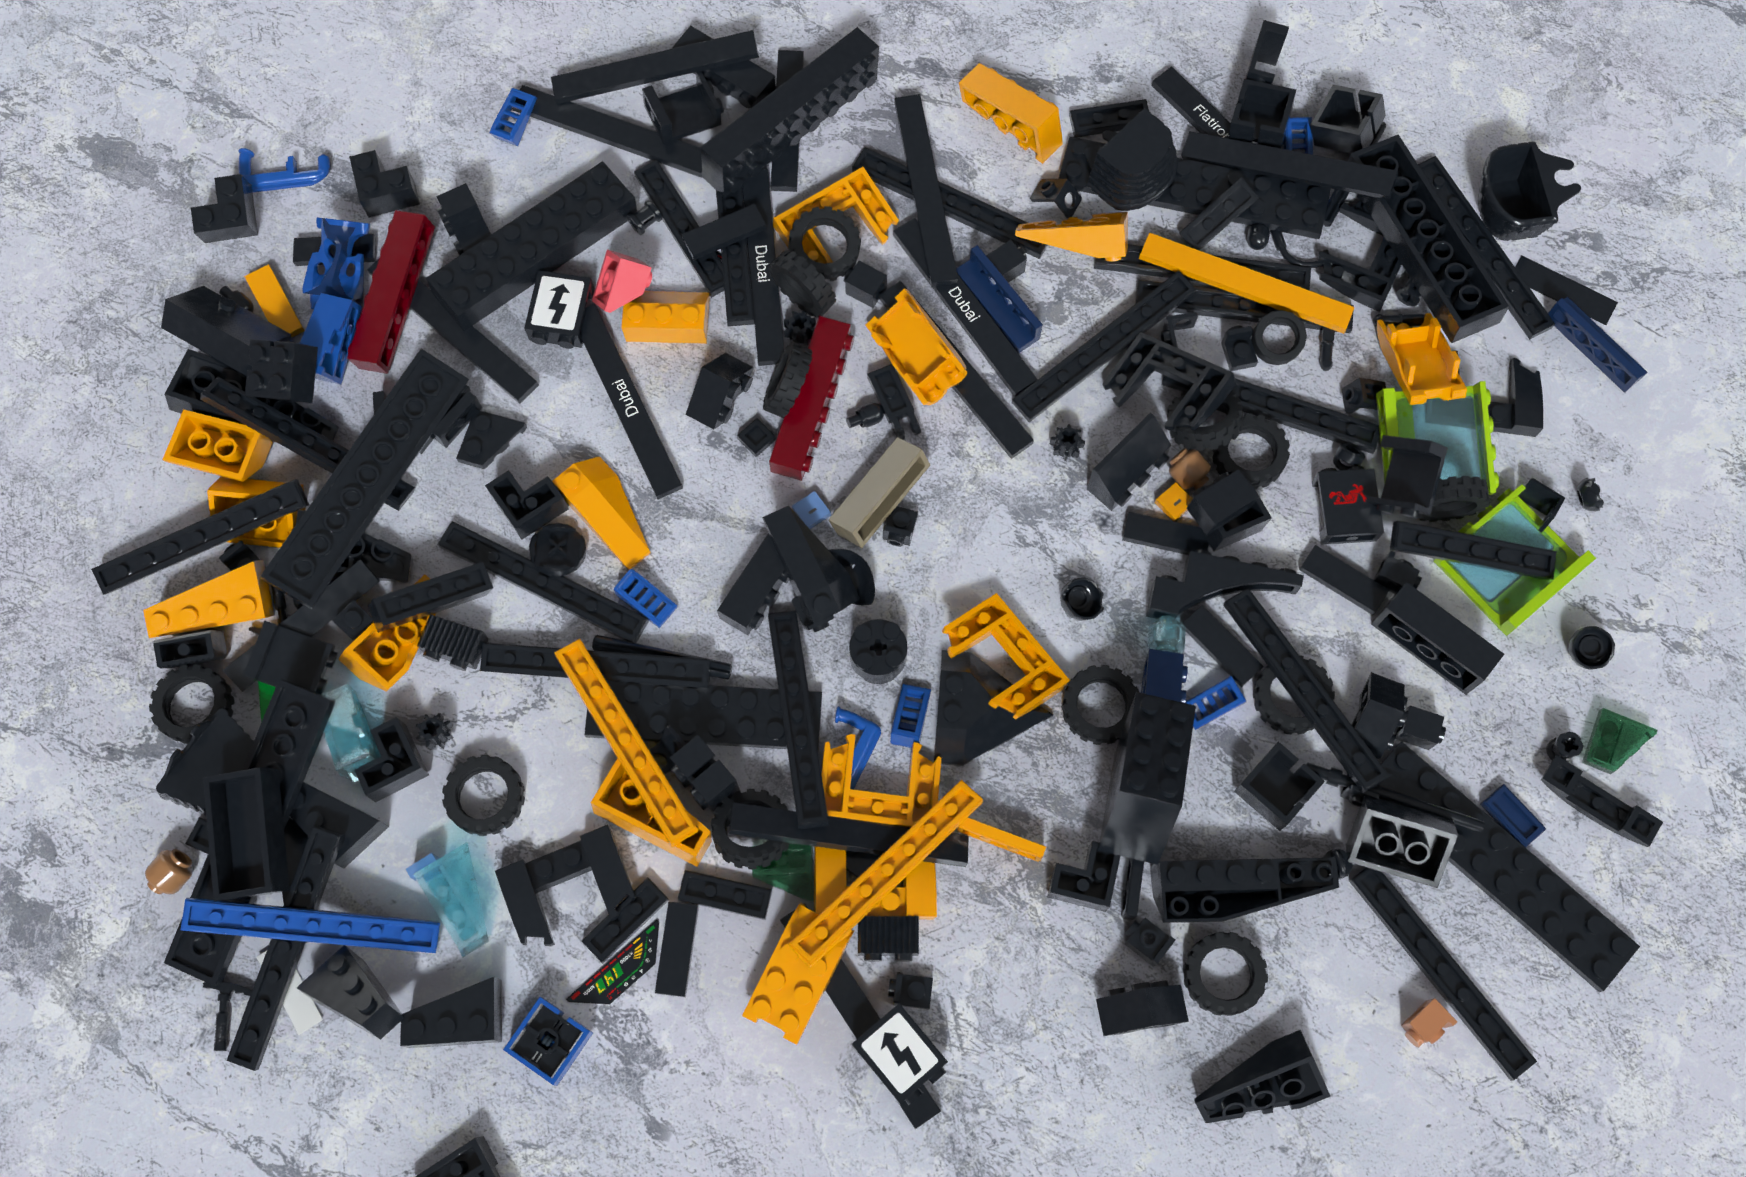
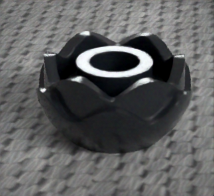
[1576,477,1604,512]

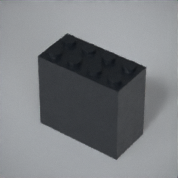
[1098,692,1196,865]

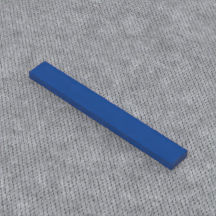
[181,898,440,953]

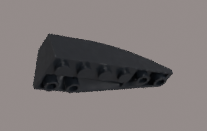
[1150,857,1339,923]

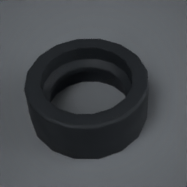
[1251,310,1307,365]

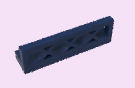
[956,245,1043,354]
[1548,297,1648,393]

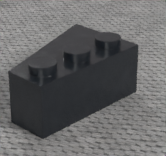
[290,782,389,869]
[296,945,405,1040]
[400,977,502,1048]

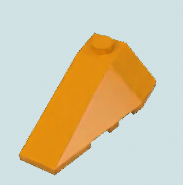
[1015,212,1128,261]
[552,456,650,570]
[338,574,436,692]

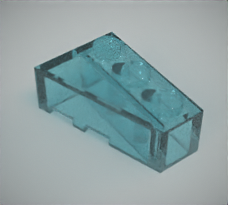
[323,684,381,782]
[413,842,489,958]

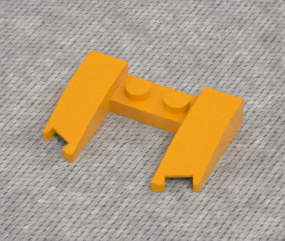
[773,167,899,264]
[942,593,1070,719]
[821,734,942,828]
[814,846,937,920]

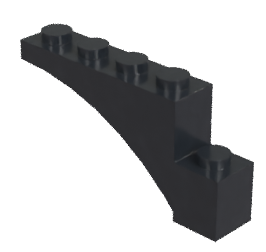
[1146,550,1304,623]

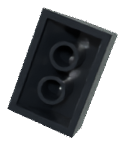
[1087,412,1171,511]

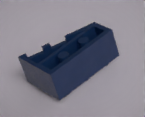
[1141,649,1188,703]

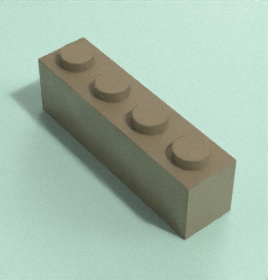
[828,437,930,548]

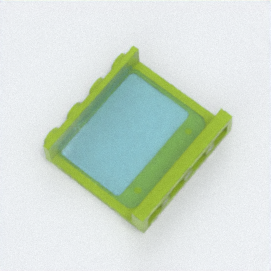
[1376,381,1499,496]
[1433,484,1596,636]

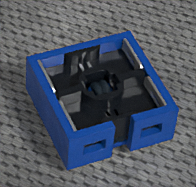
[503,997,593,1086]

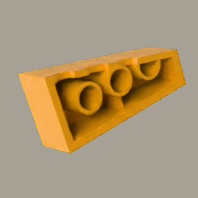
[959,63,1063,164]
[143,560,274,638]
[590,758,712,867]

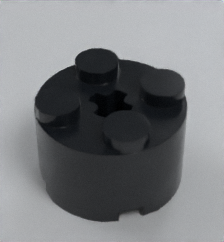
[849,619,907,684]

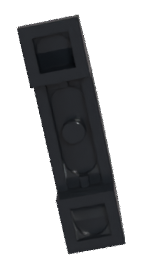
[1541,755,1663,847]

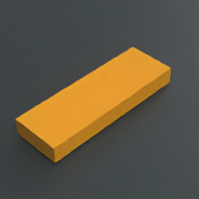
[244,264,305,338]
[957,818,1046,862]

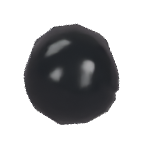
[1060,577,1104,621]
[1568,626,1615,670]

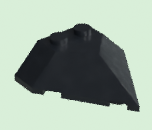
[934,650,1053,766]

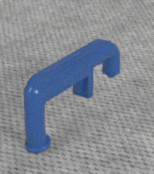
[238,148,330,193]
[835,706,881,790]

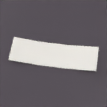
[256,951,323,1035]

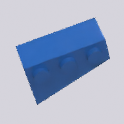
[299,293,362,385]

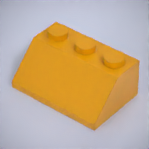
[621,291,710,344]
[162,409,273,482]
[207,476,306,548]

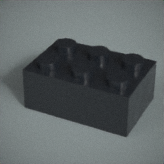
[1346,795,1458,888]

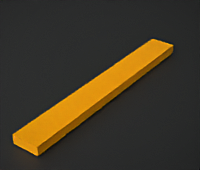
[1139,232,1355,334]
[554,639,698,847]
[789,780,983,968]

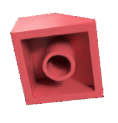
[592,249,652,313]

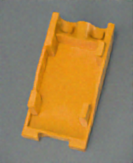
[865,288,967,405]
[1377,313,1467,405]
[742,903,855,1045]

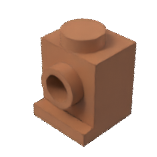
[1401,998,1457,1048]

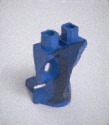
[302,217,370,309]

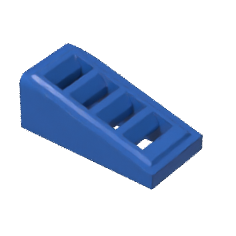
[489,88,537,146]
[1283,117,1313,155]
[614,568,678,628]
[1185,676,1246,730]
[890,684,931,748]

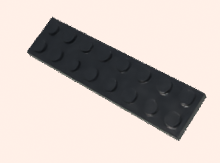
[584,679,822,750]

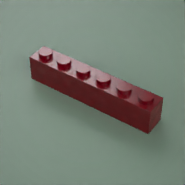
[347,210,435,374]
[769,316,855,481]

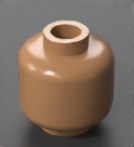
[1169,448,1211,490]
[145,849,193,894]

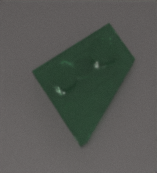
[1582,708,1658,774]
[751,844,814,902]

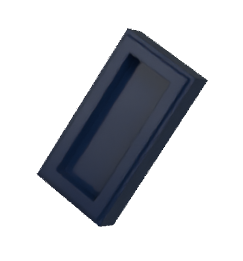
[1480,784,1546,848]

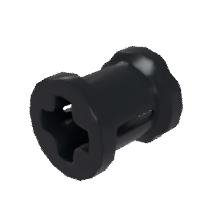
[627,200,662,235]
[1396,275,1421,307]
[1546,731,1583,761]

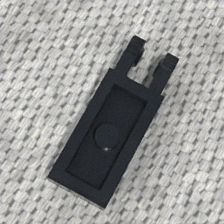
[867,364,921,440]

